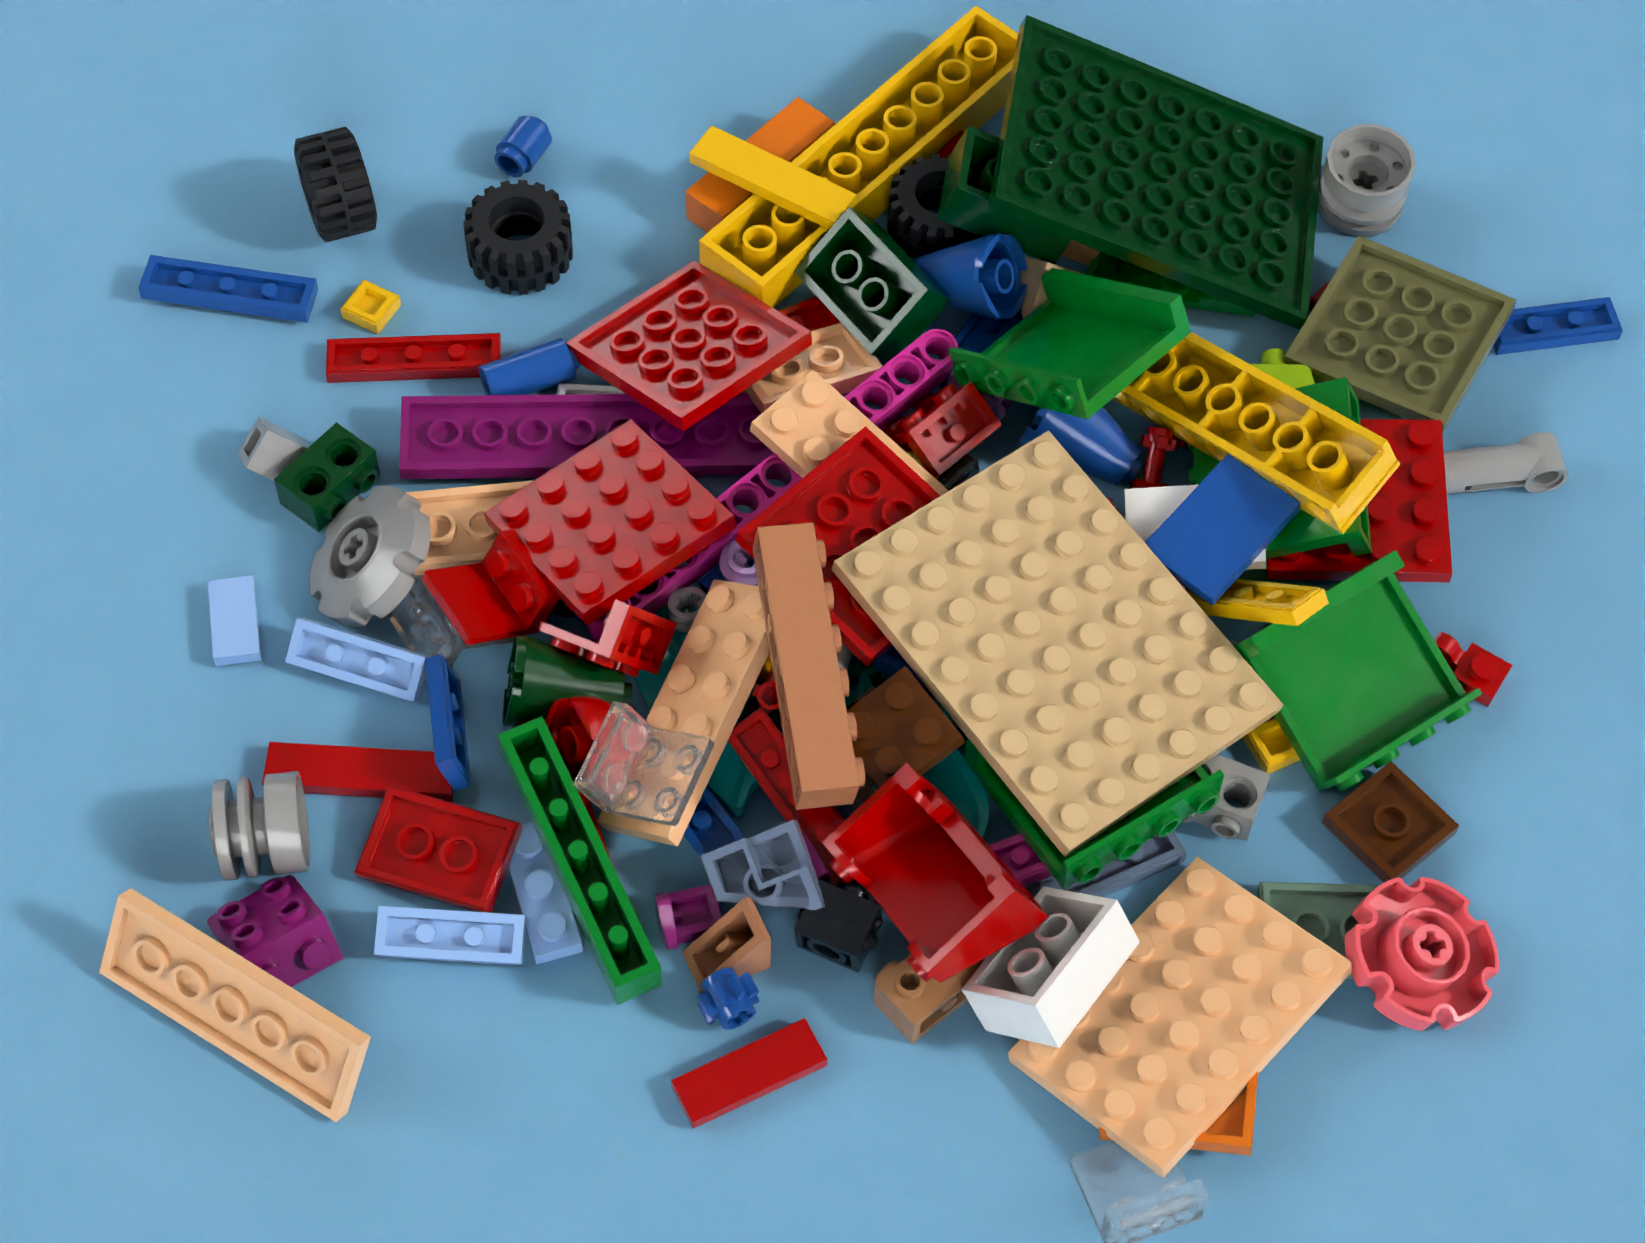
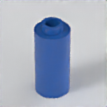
[478,338,581,395]

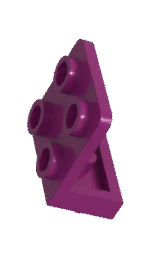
[207,875,344,987]

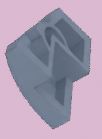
[701,820,825,910]

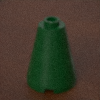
[502,635,632,728]

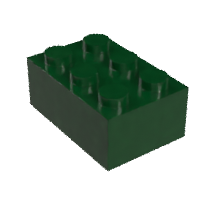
[937,126,1071,264]
[794,207,951,362]

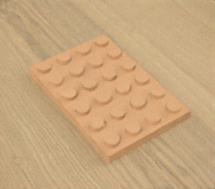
[1008,857,1352,1178]

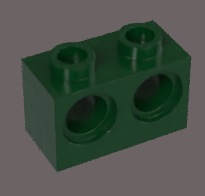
[274,422,380,532]

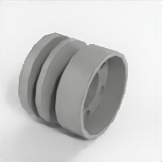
[1318,124,1416,237]
[209,771,310,881]

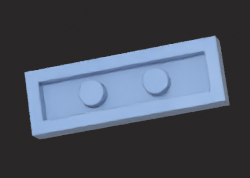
[285,617,431,702]
[508,822,583,965]
[374,906,527,966]

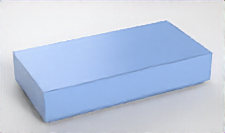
[207,575,262,667]

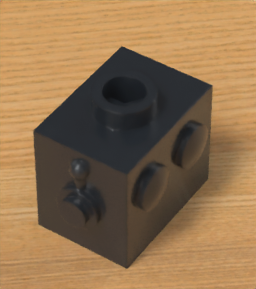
[794,879,883,973]

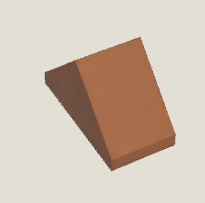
[682,897,771,993]

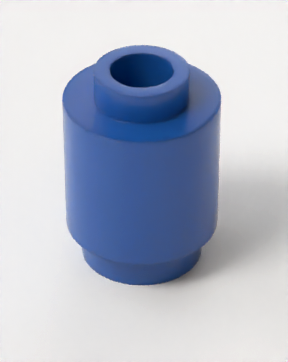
[494,116,552,177]

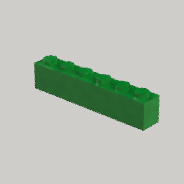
[498,716,662,1005]

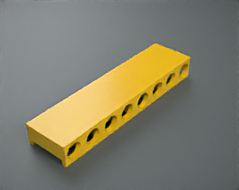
[1113,332,1400,534]

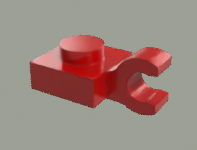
[1434,632,1513,707]

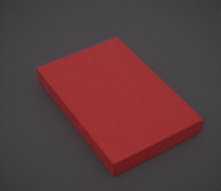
[354,785,523,913]

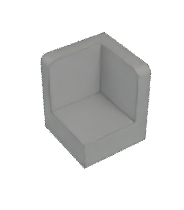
[238,417,310,481]

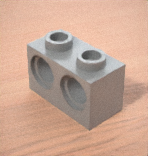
[1181,754,1271,841]

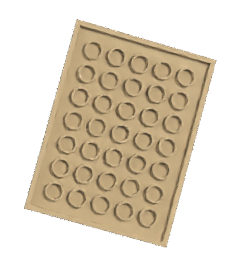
[831,430,1284,858]

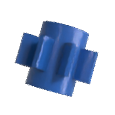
[697,968,760,1030]

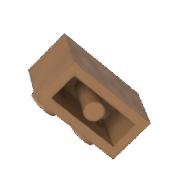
[873,954,984,1044]

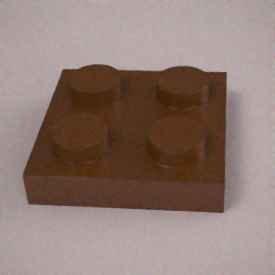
[847,666,965,788]
[1322,761,1460,883]

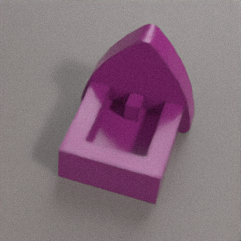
[655,884,722,950]

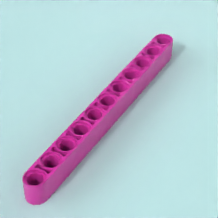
[588,329,958,642]

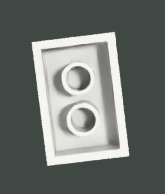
[962,886,1140,1048]

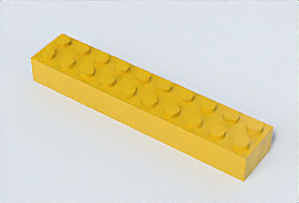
[699,6,1018,308]

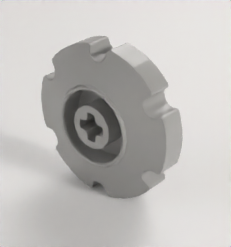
[310,485,431,628]

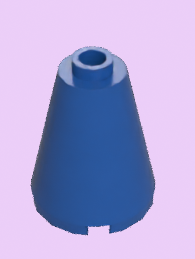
[913,233,1028,320]
[1017,407,1145,486]

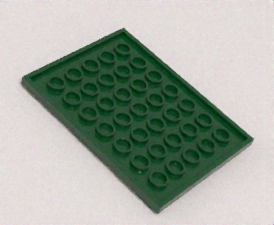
[988,15,1323,330]

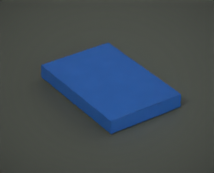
[1145,454,1300,606]

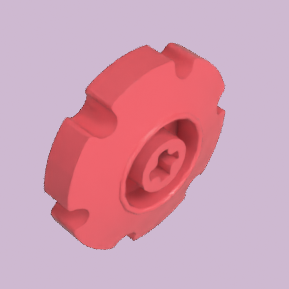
[1345,877,1499,1031]

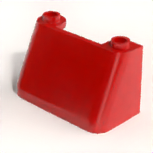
[822,762,1049,983]

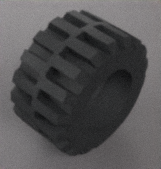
[294,126,377,243]
[887,154,982,258]
[463,180,573,295]

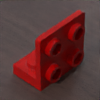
[883,382,1002,477]
[422,529,560,645]
[538,599,677,677]

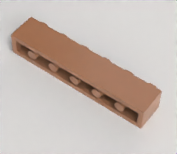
[752,522,865,810]

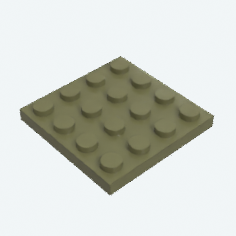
[1284,235,1516,434]

